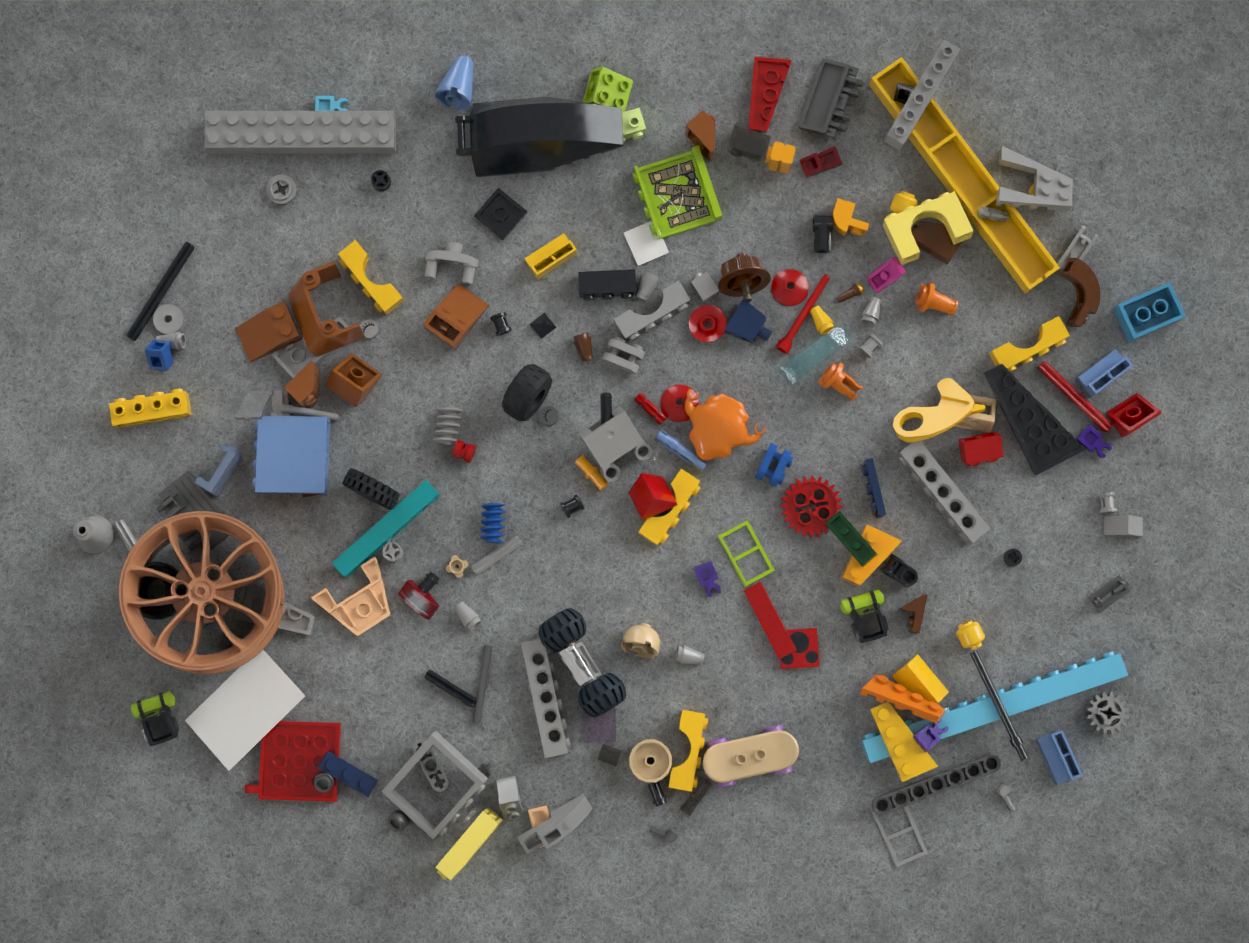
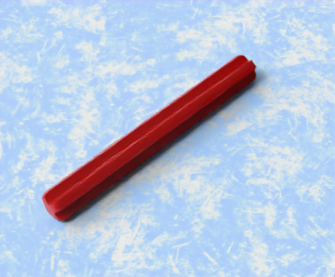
[1038,361,1113,432]

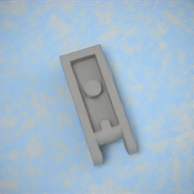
[1057,225,1099,272]

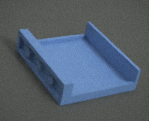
[252,416,330,495]

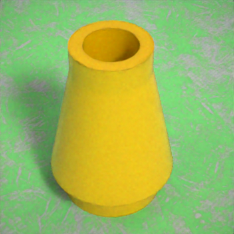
[810,306,835,335]

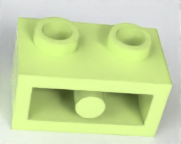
[622,107,646,142]

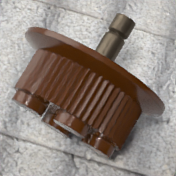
[718,253,771,303]

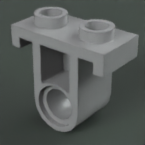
[496,775,524,820]

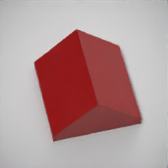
[1106,393,1161,438]
[628,473,678,521]

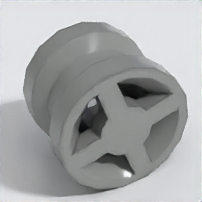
[382,542,403,562]

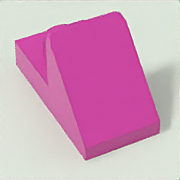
[866,256,906,294]

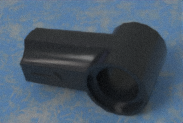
[813,215,833,253]

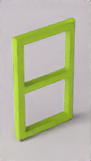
[717,520,775,587]

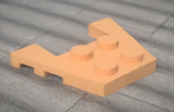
[311,557,391,636]

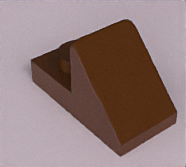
[898,595,928,634]

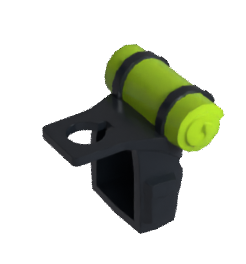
[840,590,889,643]
[131,691,179,746]

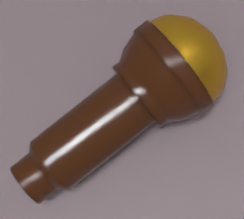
[836,283,864,302]

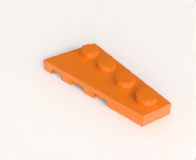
[860,674,946,724]

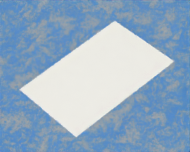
[185,650,305,771]

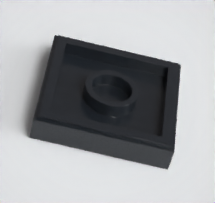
[474,188,527,240]

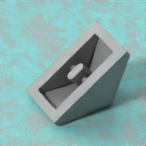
[1104,515,1143,537]

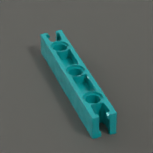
[332,480,441,578]

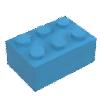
[1113,282,1186,343]

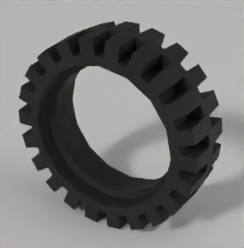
[342,468,400,510]

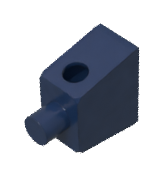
[724,299,772,344]

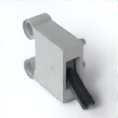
[578,392,652,482]

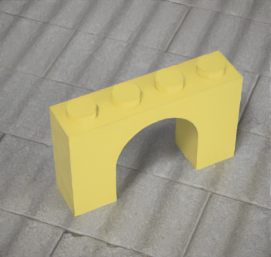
[883,191,973,265]

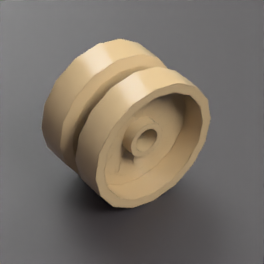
[629,739,672,782]

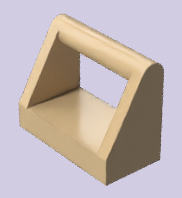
[954,394,996,433]

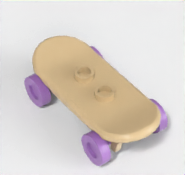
[703,725,799,788]

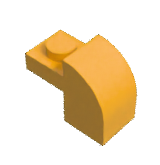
[832,198,869,236]

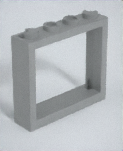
[381,731,488,839]

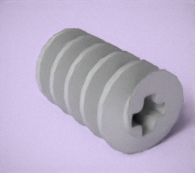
[433,405,463,447]

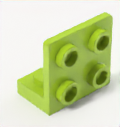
[583,66,633,112]

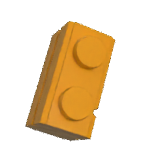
[765,141,796,174]

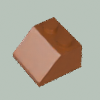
[685,110,716,162]
[325,353,382,407]
[284,361,320,408]

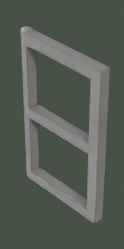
[872,799,928,868]

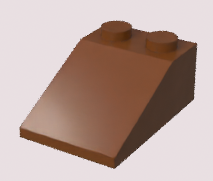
[235,301,302,363]

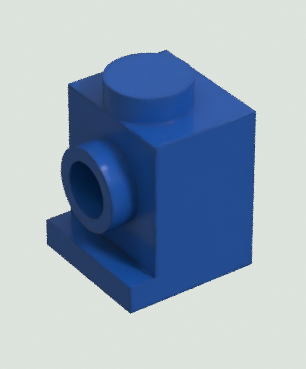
[145,340,174,371]

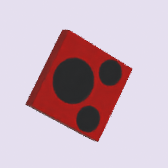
[780,628,820,669]

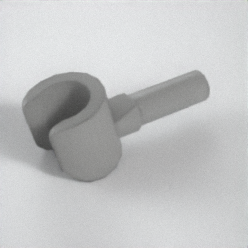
[997,784,1015,812]

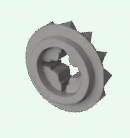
[266,174,297,205]

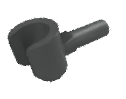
[649,826,678,843]

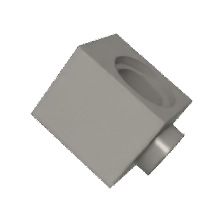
[690,272,719,304]

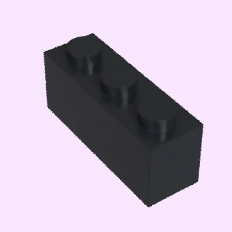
[578,269,636,301]

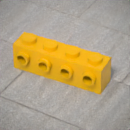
[109,389,192,428]

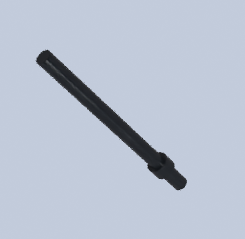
[970,650,1028,761]

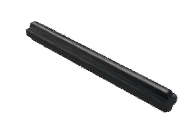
[126,242,195,341]

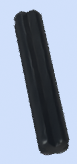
[424,670,476,707]

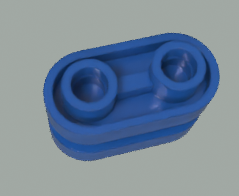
[755,443,794,487]

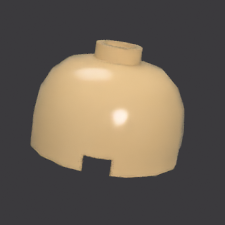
[620,623,660,659]

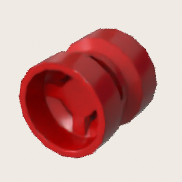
[452,439,476,463]

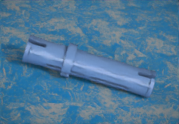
[655,429,708,472]

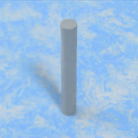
[280,403,338,421]

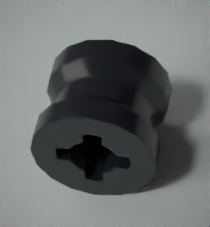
[371,170,391,192]

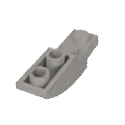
[517,793,593,854]

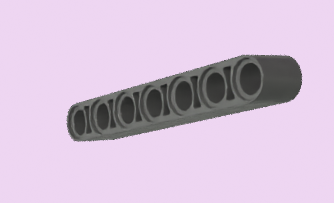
[872,755,1001,815]

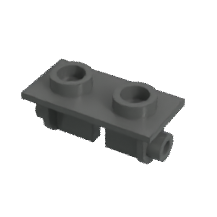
[1088,575,1131,613]

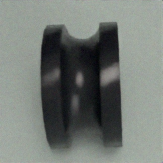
[1003,549,1022,567]

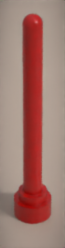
[775,274,830,355]

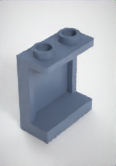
[195,443,243,497]

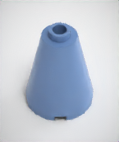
[435,55,474,110]

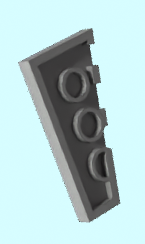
[272,317,349,378]
[235,584,315,636]

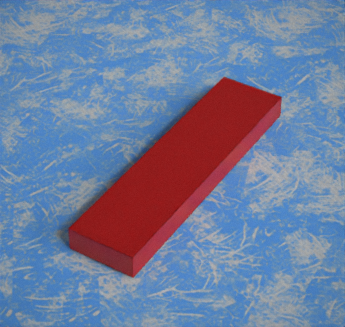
[744,582,797,659]

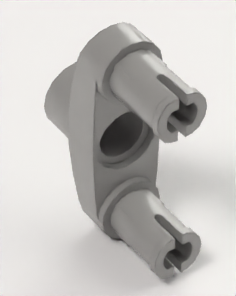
[424,242,479,285]

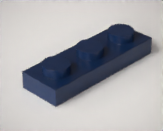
[861,458,886,517]
[317,751,378,797]

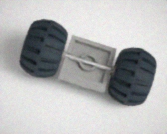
[539,608,626,718]

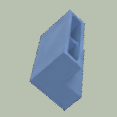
[1076,349,1134,397]
[1035,730,1083,785]

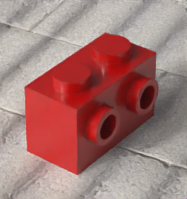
[958,431,1004,466]

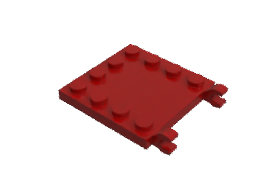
[245,721,341,802]

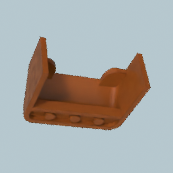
[288,261,365,356]

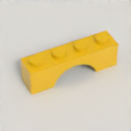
[338,240,404,315]
[989,316,1070,372]
[638,469,701,546]
[668,710,708,792]

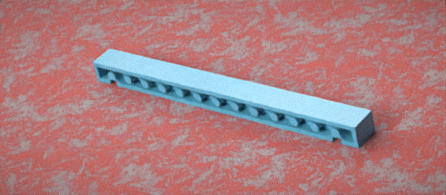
[861,651,1128,763]

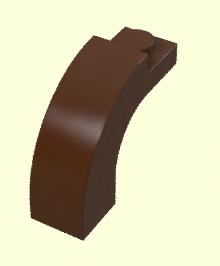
[1060,258,1100,327]

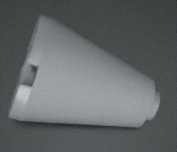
[73,515,114,554]

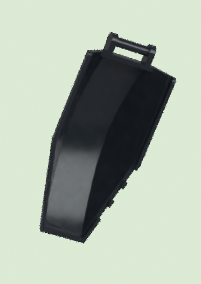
[455,97,624,177]

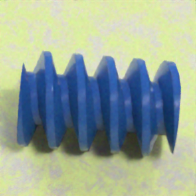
[480,503,506,544]

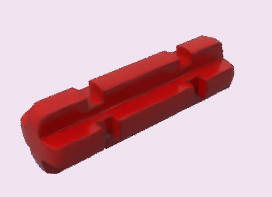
[634,393,666,424]

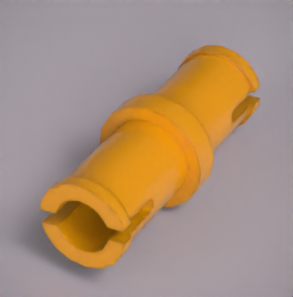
[575,455,609,491]

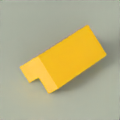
[524,233,577,280]
[892,654,949,704]

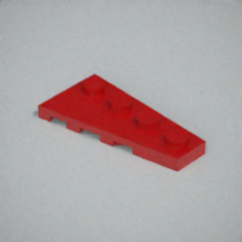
[748,57,792,133]

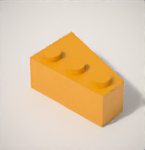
[841,525,902,586]

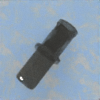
[680,778,712,816]

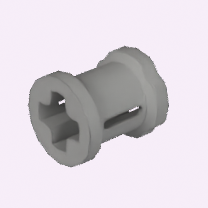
[858,333,884,359]
[1097,492,1117,514]

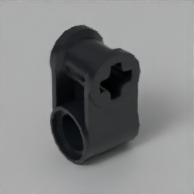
[880,554,918,587]

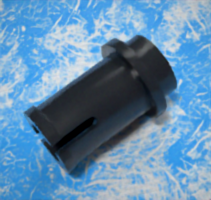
[418,572,440,593]
[648,781,667,807]

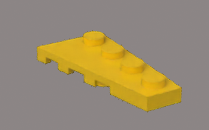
[869,701,938,782]

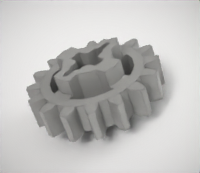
[1085,692,1129,734]

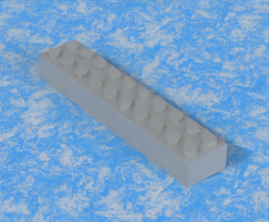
[204,111,396,154]

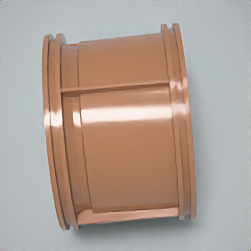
[119,511,285,674]

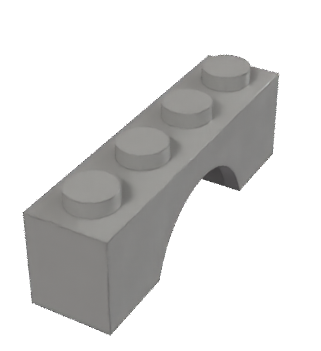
[613,280,691,341]

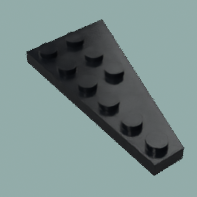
[983,364,1086,475]

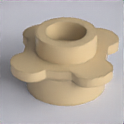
[446,555,469,578]

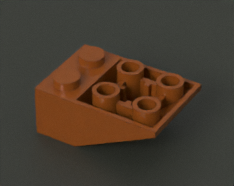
[423,283,489,351]

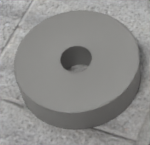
[153,304,185,335]

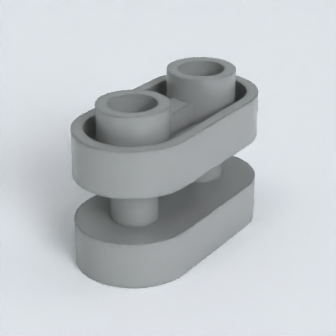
[601,337,645,374]

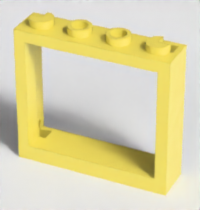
[436,807,503,881]

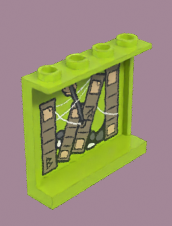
[632,145,723,240]

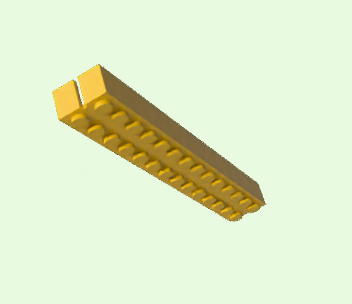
[869,57,1060,294]

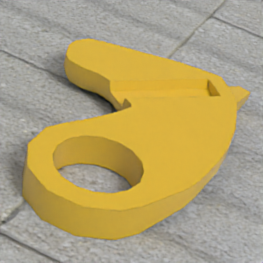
[893,378,985,442]

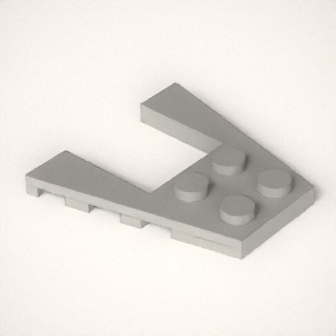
[996,146,1073,211]

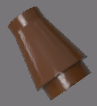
[573,332,594,361]

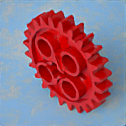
[780,475,843,538]

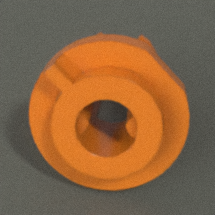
[915,282,958,316]
[817,362,863,401]

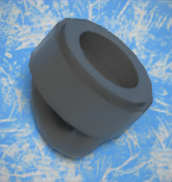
[388,810,410,832]

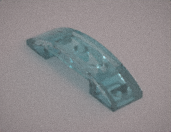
[781,324,852,384]

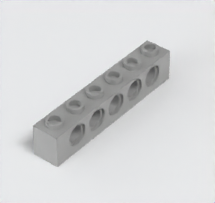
[884,40,960,151]
[898,441,991,544]
[521,639,571,758]

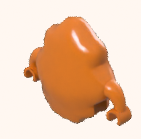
[685,389,766,461]

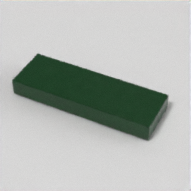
[825,511,878,567]

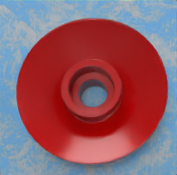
[771,269,809,306]
[689,305,727,342]
[660,384,699,422]

